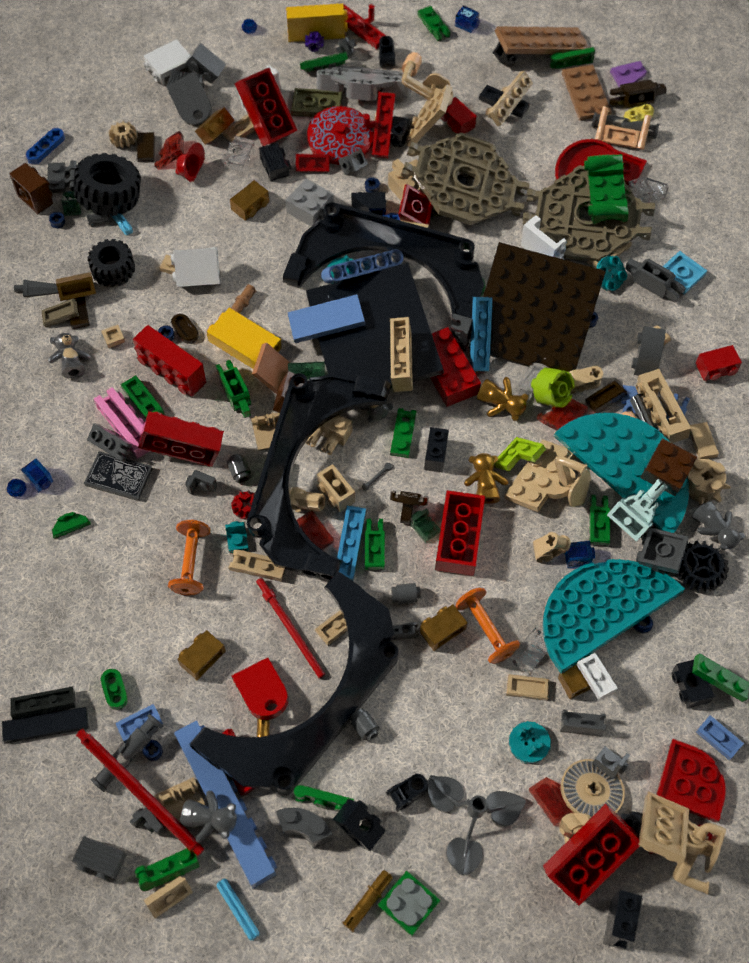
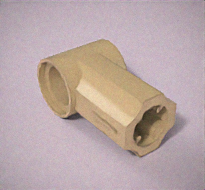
[290,487,325,512]

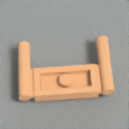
[595,107,651,150]

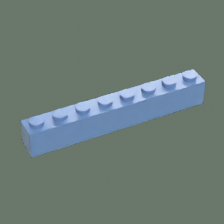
[174,720,277,889]

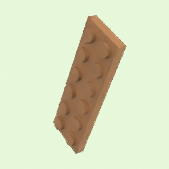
[495,26,590,54]

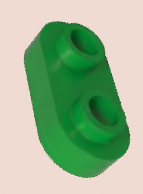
[100,669,128,710]

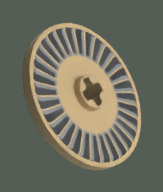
[560,759,625,817]

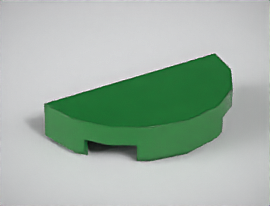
[52,512,91,539]

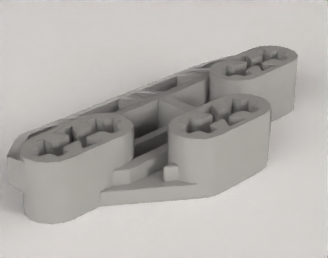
[316,65,411,101]

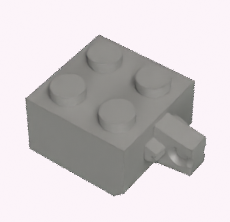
[286,178,335,226]

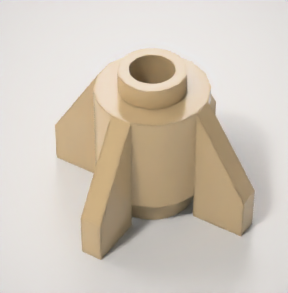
[559,813,591,843]

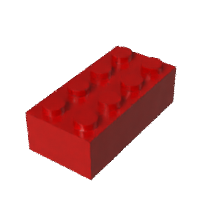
[234,67,298,146]
[133,325,207,397]
[430,327,481,407]
[138,411,224,467]
[435,490,485,576]
[543,804,640,906]

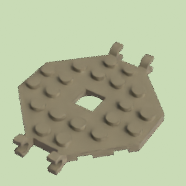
[401,133,530,225]
[522,166,656,262]

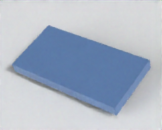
[288,295,365,343]

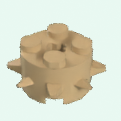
[688,459,731,504]

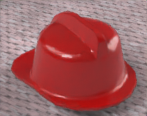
[176,143,205,182]

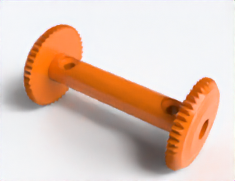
[168,520,211,595]
[455,588,520,664]

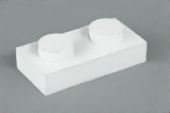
[577,653,618,700]

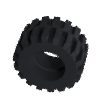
[87,239,135,287]

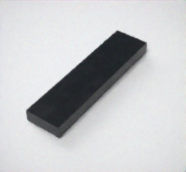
[2,707,89,743]

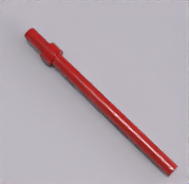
[256,578,326,679]

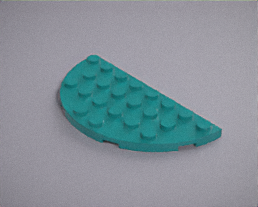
[553,413,689,533]
[542,559,685,674]

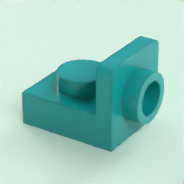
[225,521,249,553]

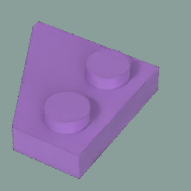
[610,61,647,87]

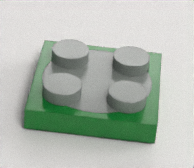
[378,870,441,937]

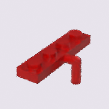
[343,4,386,50]
[363,92,395,159]

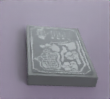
[84,451,153,501]

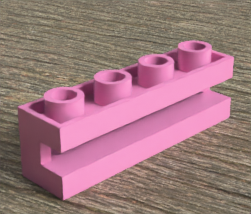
[94,387,149,459]

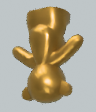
[477,377,529,421]
[464,453,508,504]

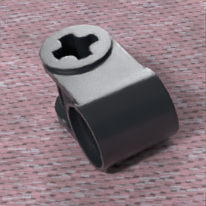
[379,36,396,67]
[391,116,410,147]
[386,774,427,812]

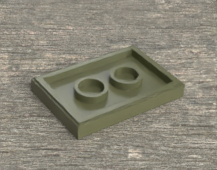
[291,88,343,117]

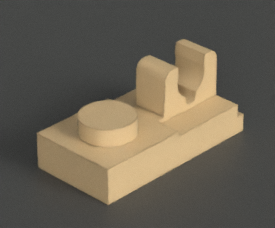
[144,876,193,919]

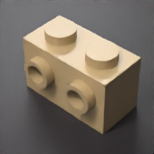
[316,464,355,512]

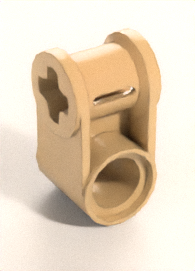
[569,366,603,394]
[532,532,571,563]

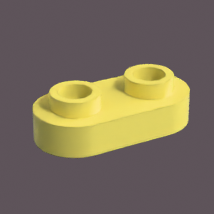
[624,104,654,122]

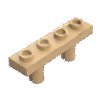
[486,70,533,126]

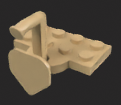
[402,60,454,147]
[504,439,591,512]
[639,791,726,895]

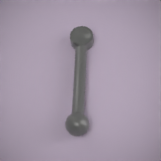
[362,463,392,491]

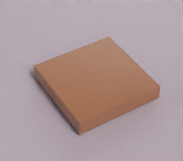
[252,343,291,394]

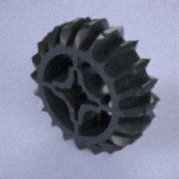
[678,540,729,593]

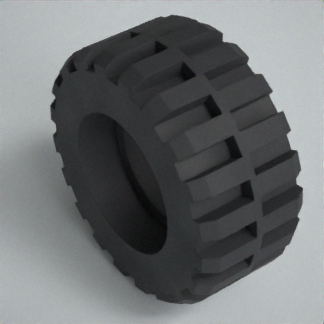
[74,153,141,216]

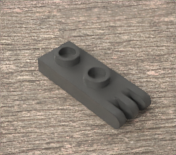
[87,423,133,462]

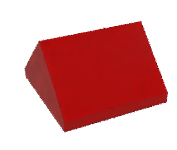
[398,184,433,226]

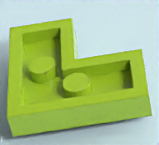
[494,437,546,471]

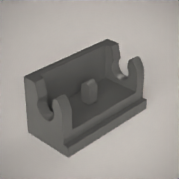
[451,314,473,352]
[560,709,606,736]

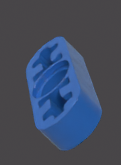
[26,128,65,165]

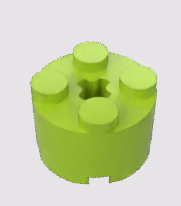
[531,367,574,408]

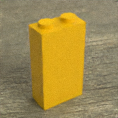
[286,3,348,42]
[207,308,282,369]

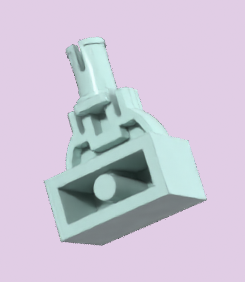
[607,479,668,541]

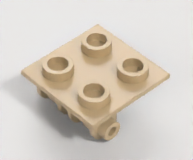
[251,412,280,451]
[154,777,206,835]

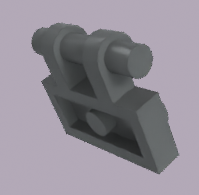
[47,160,77,193]

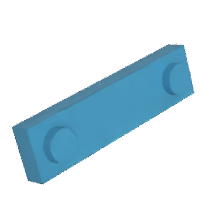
[470,297,493,371]
[337,506,366,581]

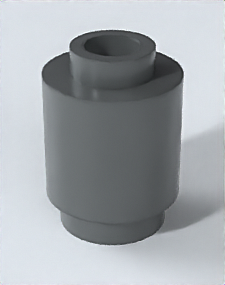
[227,454,251,483]
[391,583,421,605]
[350,708,380,741]

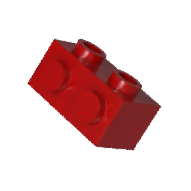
[441,97,477,134]
[695,345,742,381]

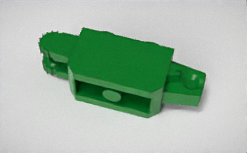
[215,360,252,418]

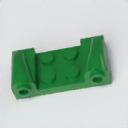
[584,154,629,224]

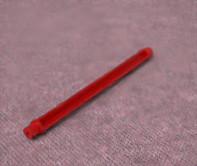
[76,729,205,856]

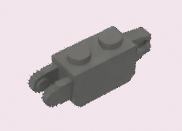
[625,258,685,301]

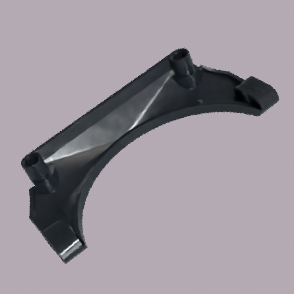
[283,202,484,330]
[247,373,391,580]
[189,572,399,795]

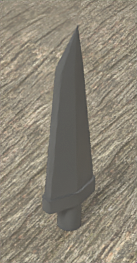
[14,280,58,297]

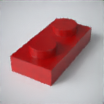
[296,154,329,171]

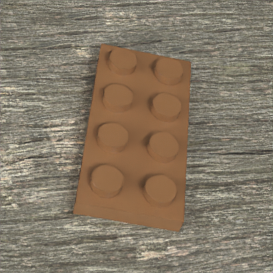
[562,65,611,121]

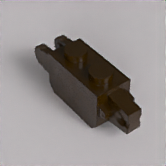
[609,80,667,107]

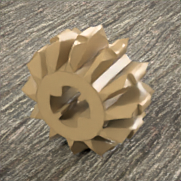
[108,121,137,149]

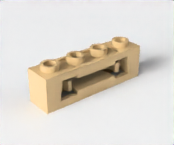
[390,317,413,392]
[635,369,691,443]

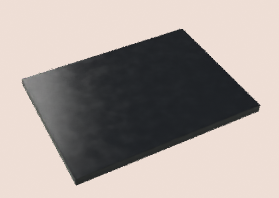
[306,263,444,388]

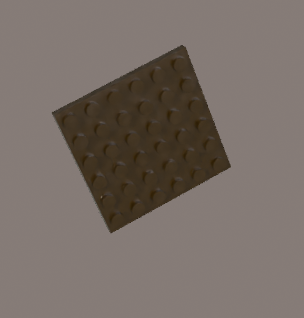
[469,242,606,372]

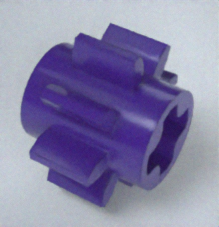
[305,31,324,52]

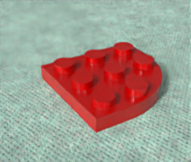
[656,739,726,823]

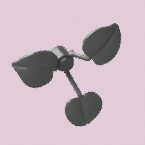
[427,775,526,876]

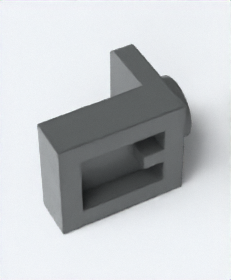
[338,149,368,175]
[185,470,217,494]
[592,746,630,779]
[130,807,166,835]

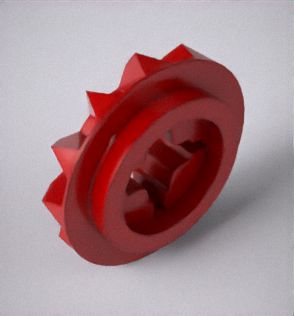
[231,490,256,519]

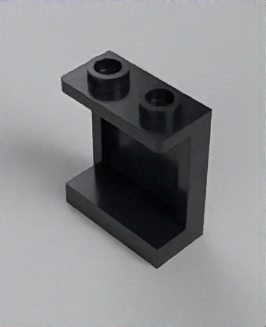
[603,890,643,950]

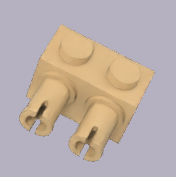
[305,415,353,455]

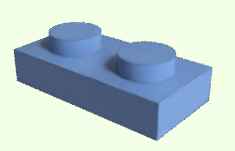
[115,704,163,743]
[696,715,744,761]

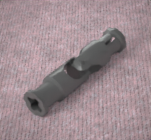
[591,112,660,139]
[90,714,164,792]

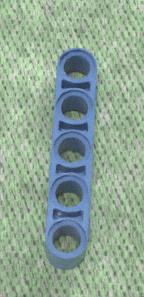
[321,249,404,284]

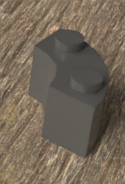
[631,326,666,376]
[276,807,333,848]

